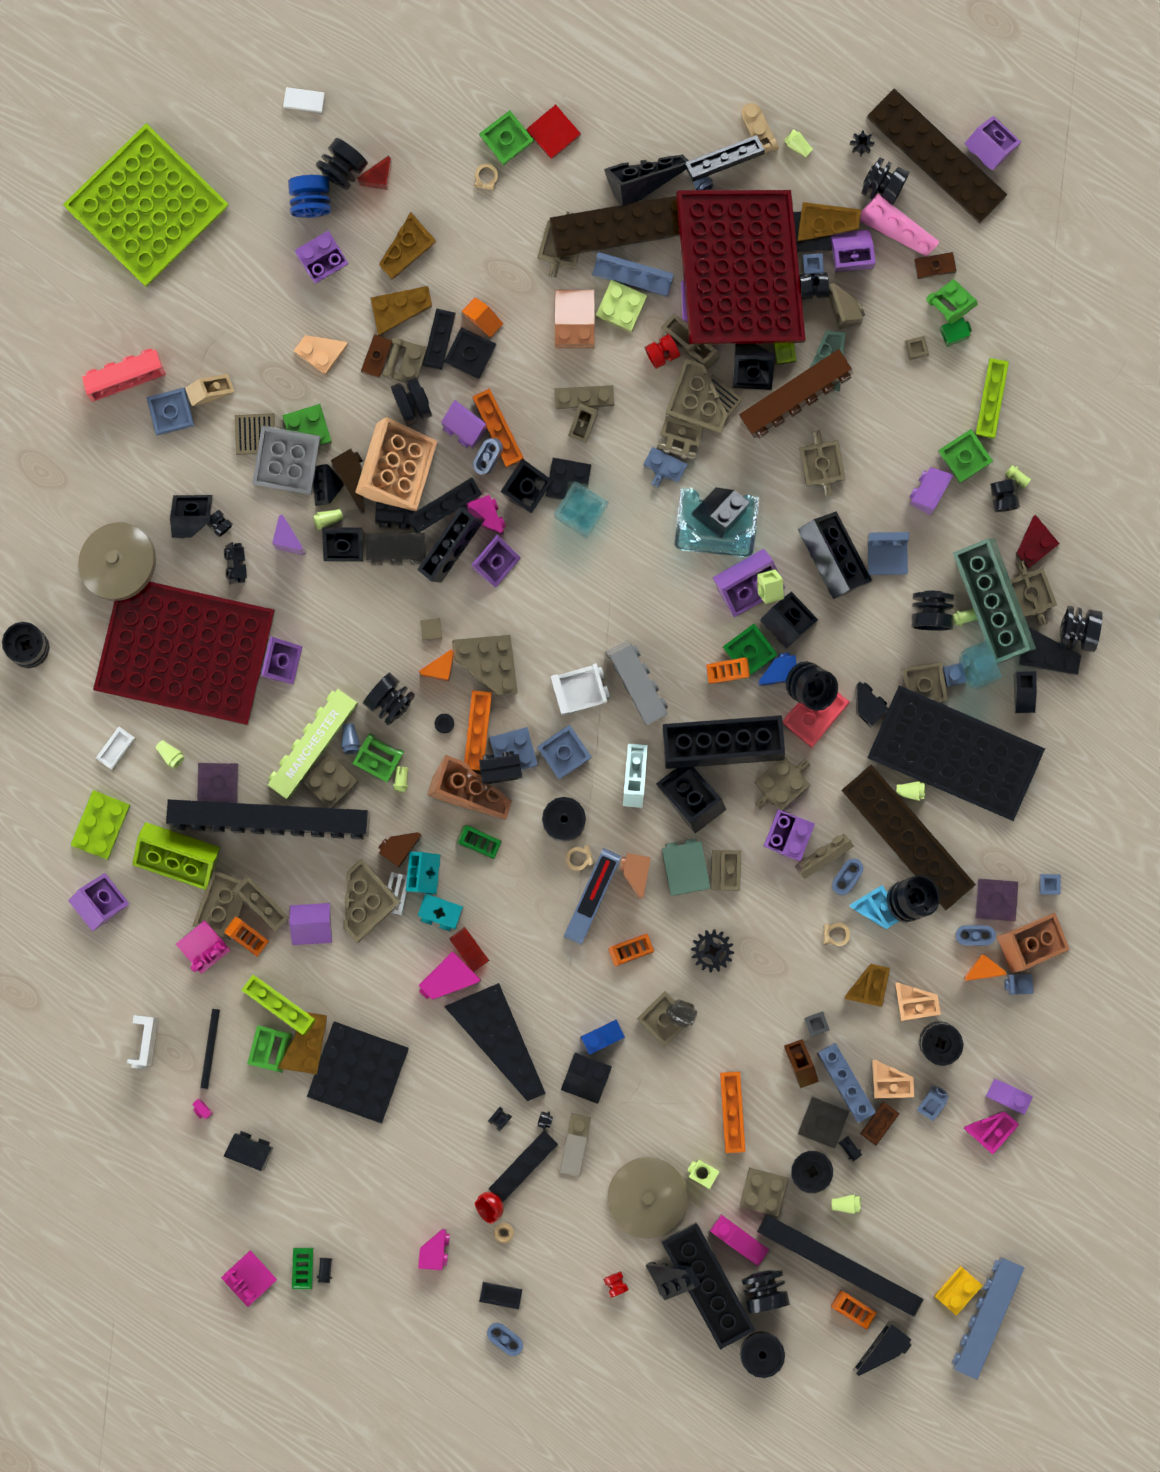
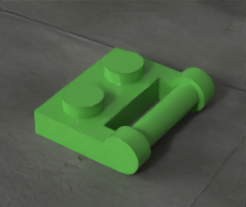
[926,279,978,324]
[352,733,404,783]
[247,1025,293,1073]

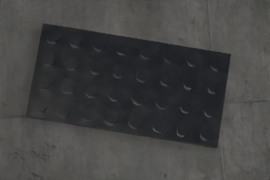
[867,685,1046,821]

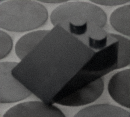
[656,767,726,834]
[853,1321,912,1376]

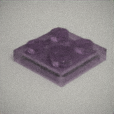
[197,763,239,803]
[975,879,1018,922]

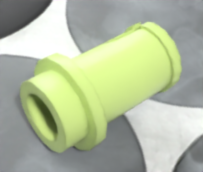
[1005,465,1031,489]
[952,609,978,626]
[393,766,409,792]

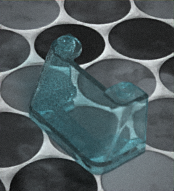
[674,488,759,557]

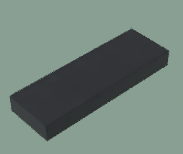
[423,308,456,370]

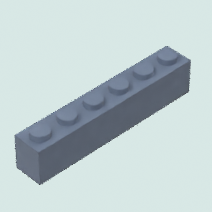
[952,1257,1024,1379]

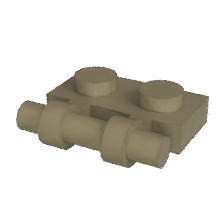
[656,416,704,460]

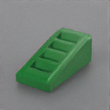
[456,825,502,859]
[292,1248,314,1289]

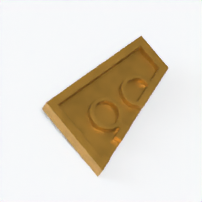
[797,202,861,242]
[379,212,436,280]
[277,1012,327,1075]

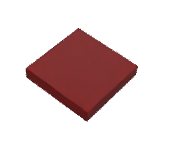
[526,104,581,160]

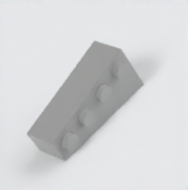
[606,641,668,725]

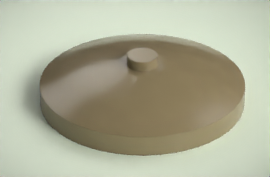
[78,522,156,601]
[608,1157,688,1238]

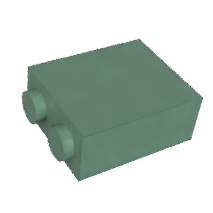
[662,838,710,896]

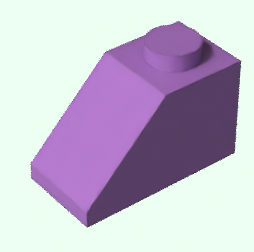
[986,1078,1033,1115]

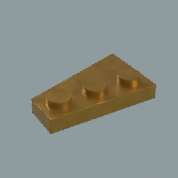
[371,286,432,336]

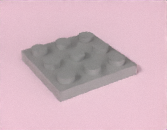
[253,425,321,495]

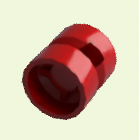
[644,334,681,369]

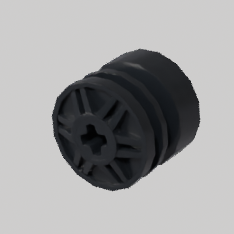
[315,138,368,190]
[861,157,910,205]
[911,590,954,631]
[1060,606,1103,652]
[2,622,50,669]
[786,661,838,711]
[363,672,415,726]
[886,875,940,923]
[919,1021,964,1066]
[791,1151,833,1194]
[742,1270,790,1314]

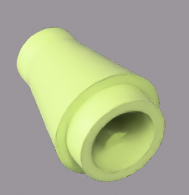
[784,129,813,158]
[313,509,343,530]
[155,740,185,769]
[896,781,925,801]
[832,1194,861,1214]

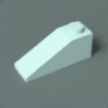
[623,743,648,808]

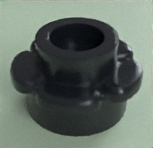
[537,1111,553,1130]

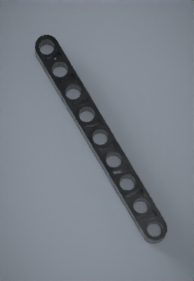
[757,1214,924,1317]

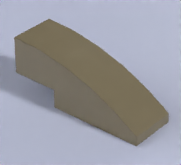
[661,313,720,370]

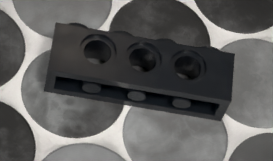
[417,506,485,583]

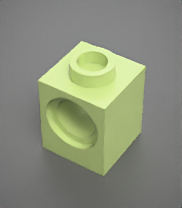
[757,569,784,604]
[687,1159,720,1189]

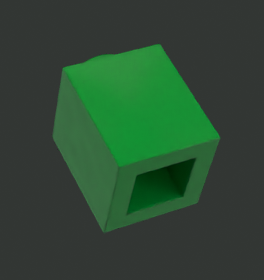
[940,317,972,347]

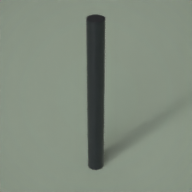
[200,1009,220,1089]

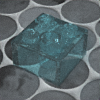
[554,481,609,538]
[959,640,1002,690]

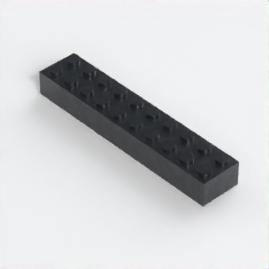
[166,799,370,840]

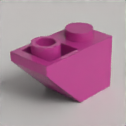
[467,495,506,535]
[418,1229,450,1270]

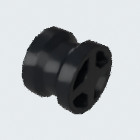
[488,1106,512,1131]

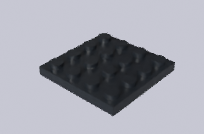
[307,1021,409,1124]

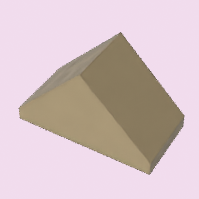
[568,403,598,443]

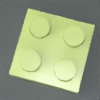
[596,280,647,332]

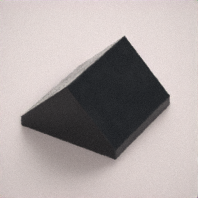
[500,459,553,513]
[322,527,364,562]

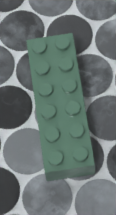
[953,538,1036,664]

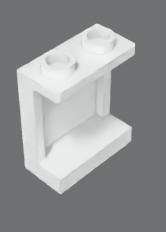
[550,663,610,716]
[127,1015,158,1069]

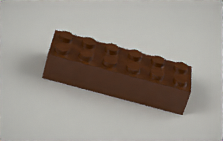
[739,349,853,439]

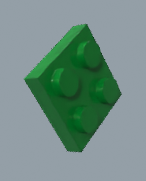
[722,624,778,679]

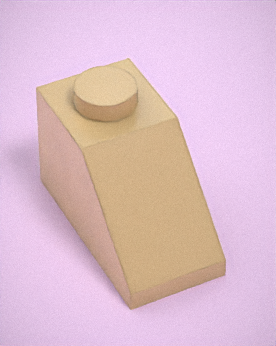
[185,374,235,406]

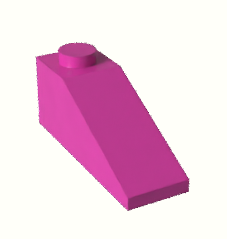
[709,1214,769,1266]

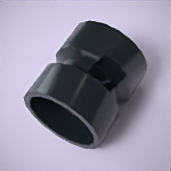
[799,272,829,300]
[990,480,1020,512]

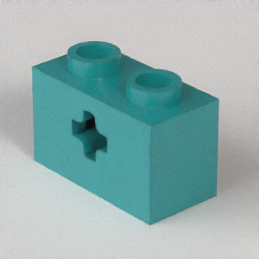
[406,851,441,894]
[417,893,464,932]

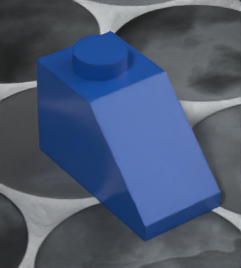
[758,653,797,686]
[581,1019,625,1055]

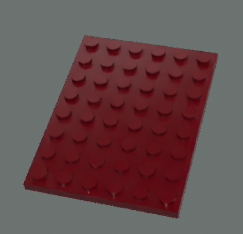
[676,190,806,344]
[93,581,275,725]

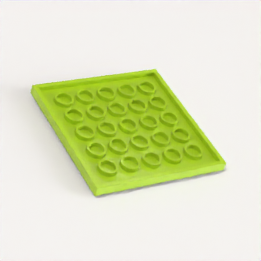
[63,123,229,287]

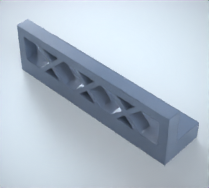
[592,252,673,297]

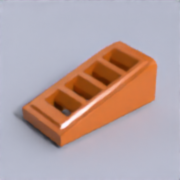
[706,657,750,684]
[224,917,269,957]
[608,933,654,967]
[831,1290,877,1330]

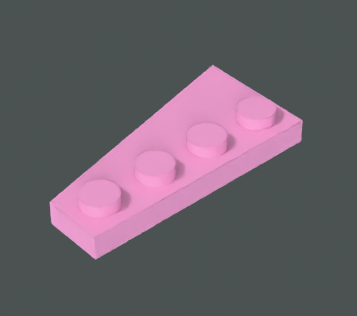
[860,194,939,256]

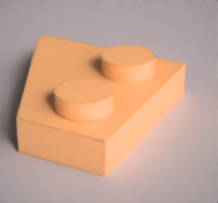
[294,335,348,375]
[895,982,941,1021]
[872,1060,914,1099]

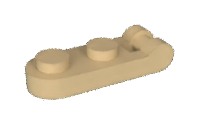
[741,103,779,157]

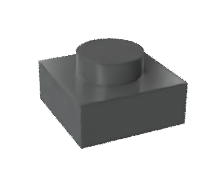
[804,1011,830,1037]

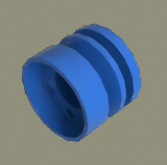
[288,175,331,218]

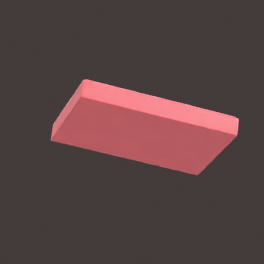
[782,693,850,748]

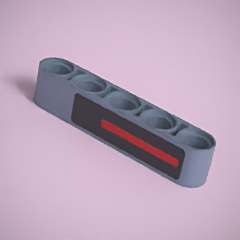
[564,848,621,945]

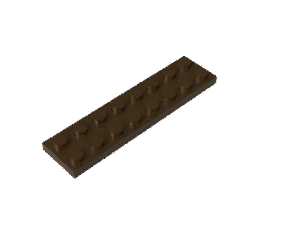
[867,89,1008,224]
[549,196,680,257]
[841,764,976,911]

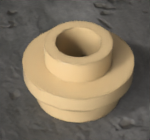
[494,1223,514,1243]

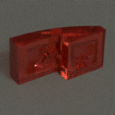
[449,927,490,972]

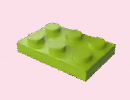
[71,790,130,860]

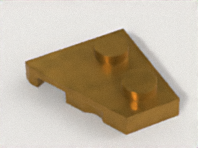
[844,964,890,1007]

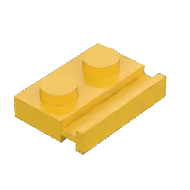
[934,1266,983,1316]

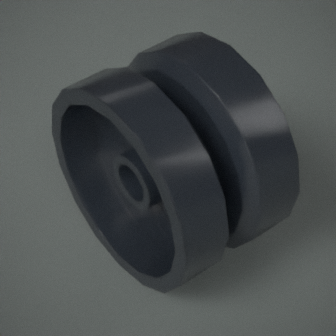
[390,376,432,427]
[542,797,586,842]
[739,1331,785,1378]

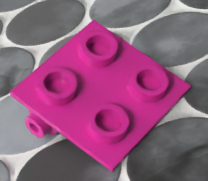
[176,920,231,974]
[221,1250,277,1307]

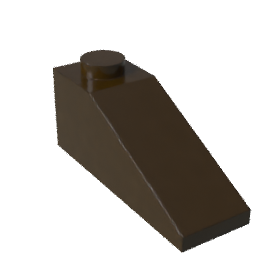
[331,449,365,514]

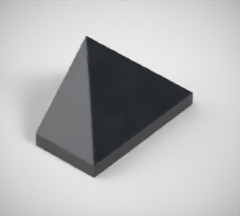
[313,464,344,506]

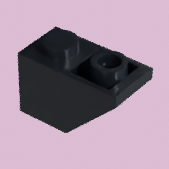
[1013,671,1037,714]
[856,682,888,728]

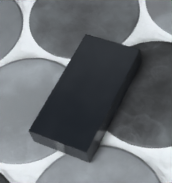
[479,1281,522,1310]

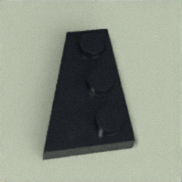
[1019,627,1081,675]
[646,1262,701,1300]

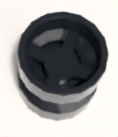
[207,510,233,537]

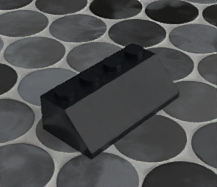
[798,511,872,599]

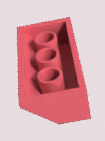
[82,349,166,402]

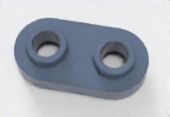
[473,438,503,475]
[832,859,863,895]
[955,925,996,946]
[487,1323,523,1356]

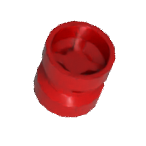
[603,1271,629,1298]

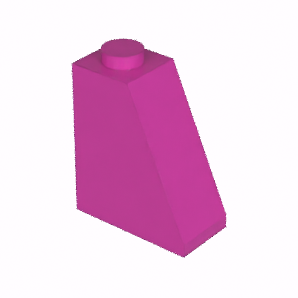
[419,951,481,1000]

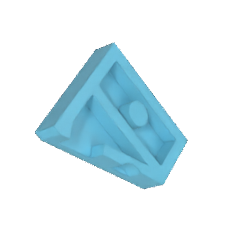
[849,885,899,929]

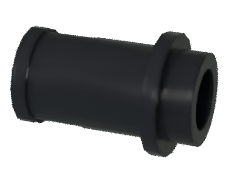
[838,1136,862,1162]
[316,1258,333,1283]

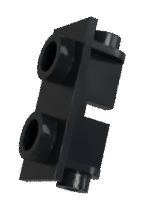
[224,542,247,585]

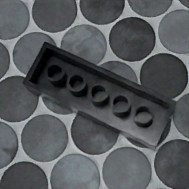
[662,715,785,769]
[661,1222,755,1350]

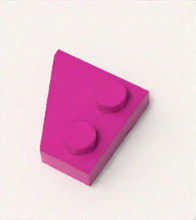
[963,1111,1019,1155]

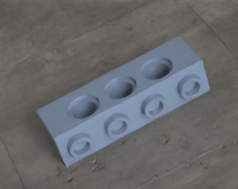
[817,1043,876,1123]

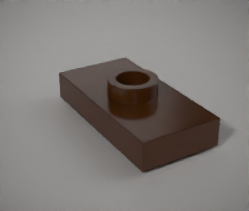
[914,252,957,279]
[361,334,392,379]
[860,1102,900,1146]

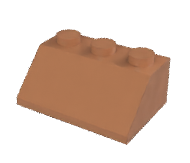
[620,853,651,900]

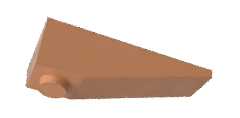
[427,755,512,820]

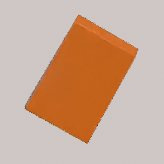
[462,297,503,338]
[419,649,454,682]
[964,954,1006,981]

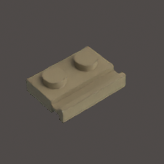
[711,850,741,891]

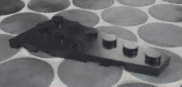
[444,983,546,1101]

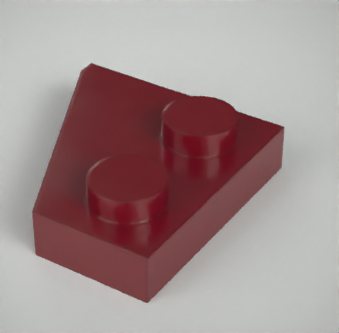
[1016,514,1060,569]

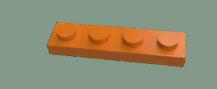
[472,388,524,468]
[464,690,492,771]
[720,1071,746,1153]

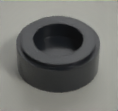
[434,714,454,734]

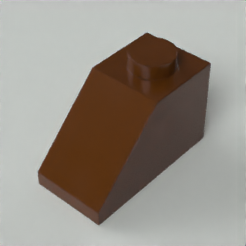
[378,832,422,867]
[784,1039,819,1088]

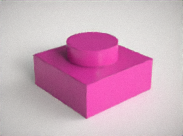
[192,1099,213,1119]

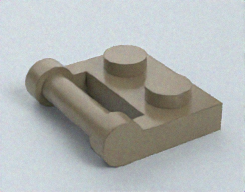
[382,337,427,383]

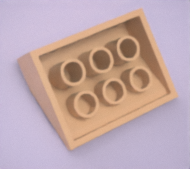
[355,417,437,511]

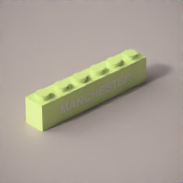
[268,689,358,800]

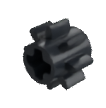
[849,130,875,157]

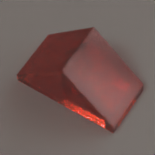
[357,155,392,190]

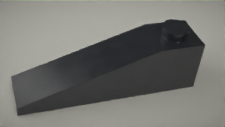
[604,154,689,206]

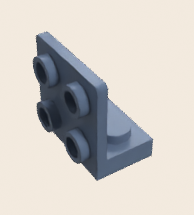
[867,532,909,575]

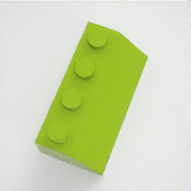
[132,822,220,890]

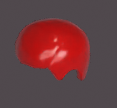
[475,1192,504,1224]

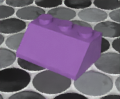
[712,549,785,617]

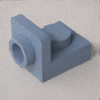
[1004,974,1033,995]
[917,1085,949,1121]

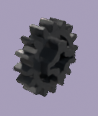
[691,929,734,973]

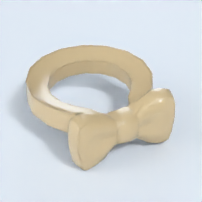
[474,164,498,190]
[566,845,594,871]
[823,922,851,946]

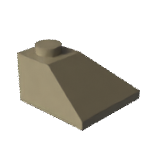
[829,283,865,329]

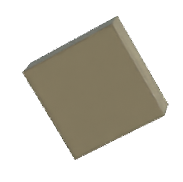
[905,336,929,360]
[420,618,442,641]

